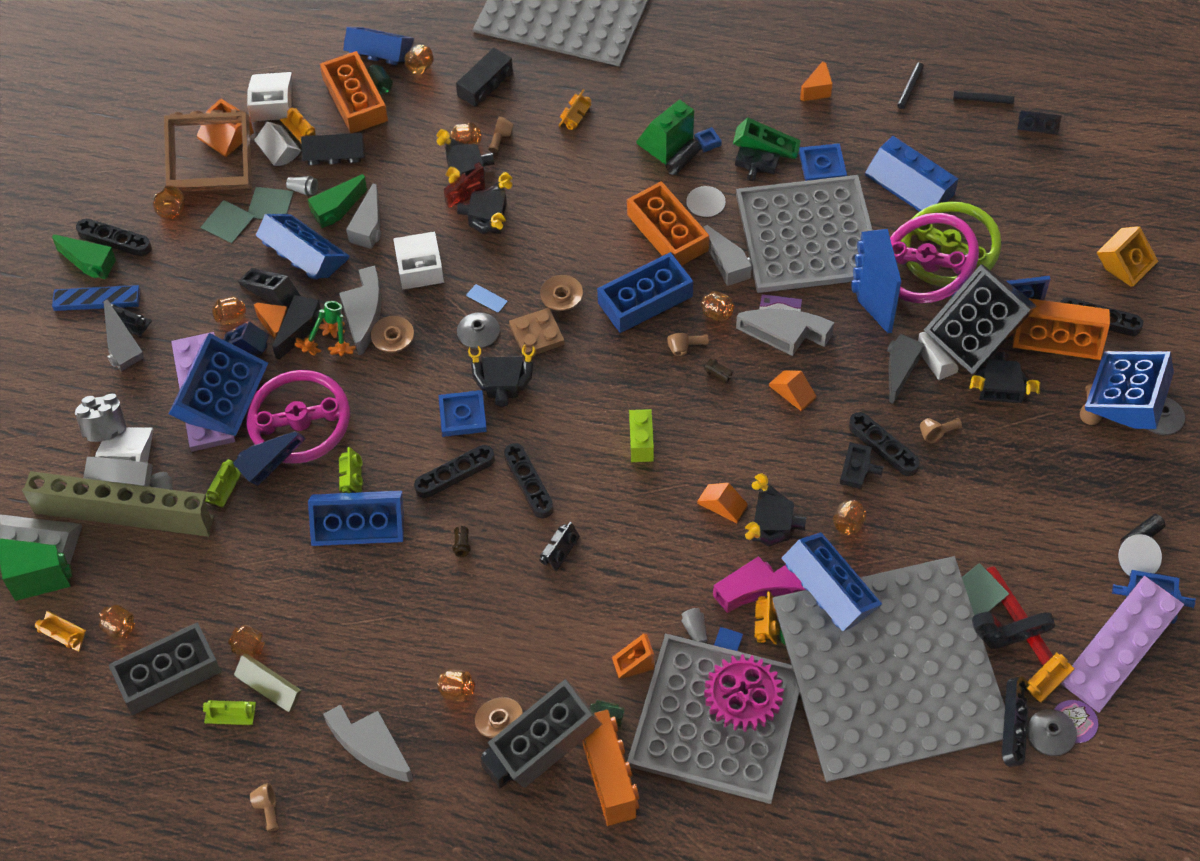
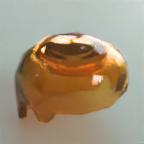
[152,186,185,219]

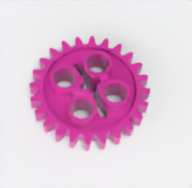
[704,654,784,732]

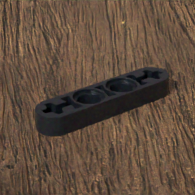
[76,218,152,256]
[1060,298,1143,336]
[849,412,920,476]
[504,443,553,519]
[414,445,495,498]
[1002,676,1029,767]

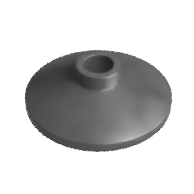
[457,313,500,349]
[1148,397,1185,435]
[1027,709,1077,756]

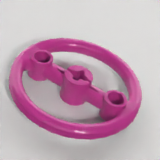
[890,213,979,304]
[246,370,350,463]

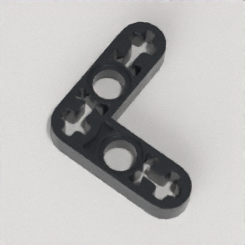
[971,612,1055,649]

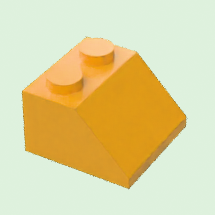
[1097,227,1158,286]

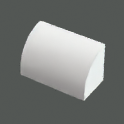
[254,122,301,166]
[918,332,958,380]

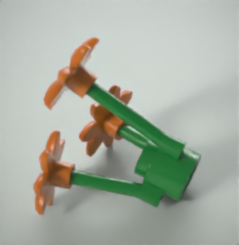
[295,301,356,357]

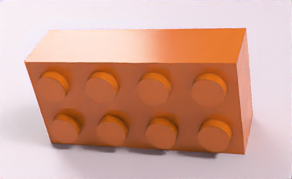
[320,51,388,133]
[627,181,709,266]
[1013,298,1110,360]
[582,710,639,826]

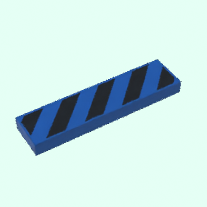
[52,285,140,311]

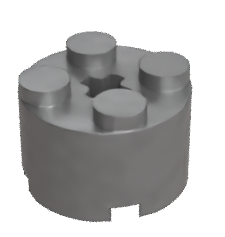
[75,394,126,442]

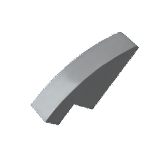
[339,265,381,355]
[736,309,834,356]
[323,705,413,782]

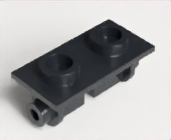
[1017,110,1062,134]
[104,304,152,337]
[539,522,580,572]

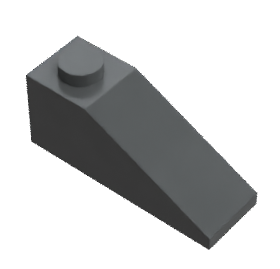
[887,334,924,404]

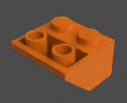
[197,99,254,157]

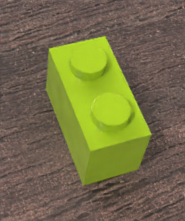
[629,409,654,462]

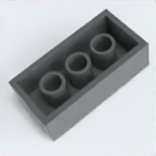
[108,622,221,715]
[487,679,602,788]

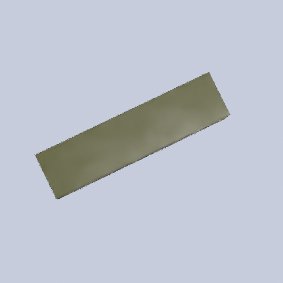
[22,471,214,537]

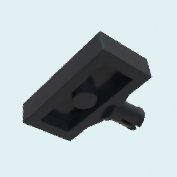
[735,146,780,181]
[840,442,884,489]

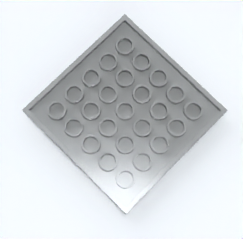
[736,175,873,293]
[627,633,799,804]

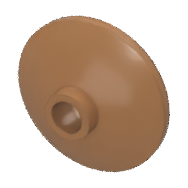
[540,275,583,311]
[371,316,414,353]
[475,697,523,738]

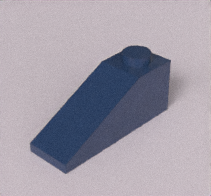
[233,431,306,486]

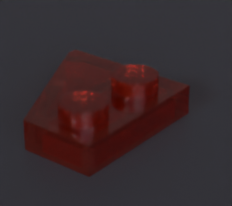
[444,162,485,208]

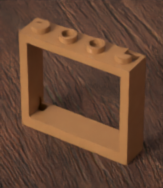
[164,109,252,192]

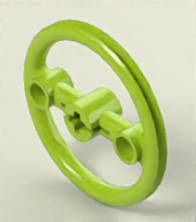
[901,202,1001,287]

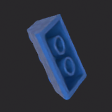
[343,27,414,65]

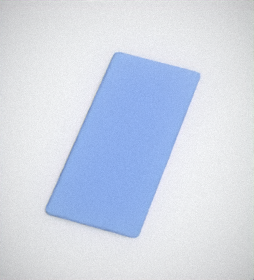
[466,284,507,312]

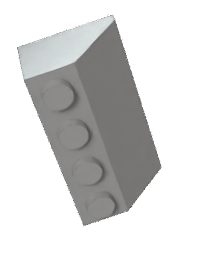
[0,515,82,564]

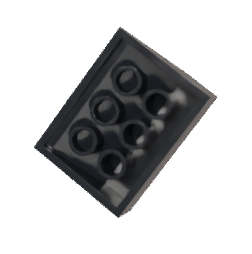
[924,264,1037,374]

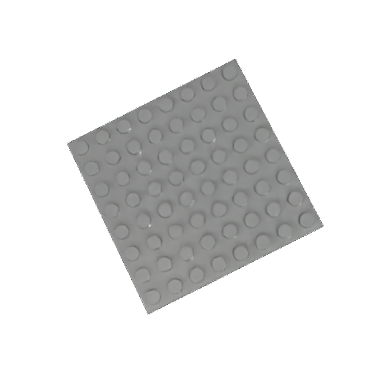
[473,0,648,66]
[773,556,1005,782]

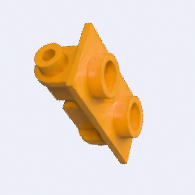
[559,89,591,130]
[280,108,316,143]
[754,591,780,645]
[35,611,86,652]
[1027,653,1075,703]

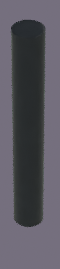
[897,62,924,109]
[953,91,1014,104]

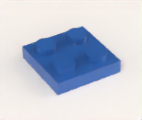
[799,143,847,181]
[438,390,487,437]

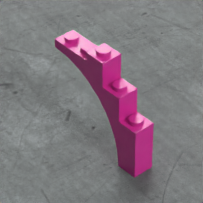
[713,556,805,613]

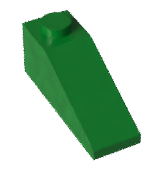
[733,117,801,159]
[308,174,367,229]
[52,234,116,279]

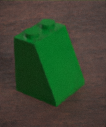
[636,99,694,165]
[0,538,73,601]

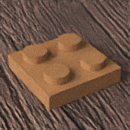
[509,308,565,358]

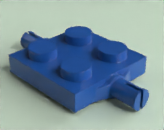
[1112,570,1196,624]

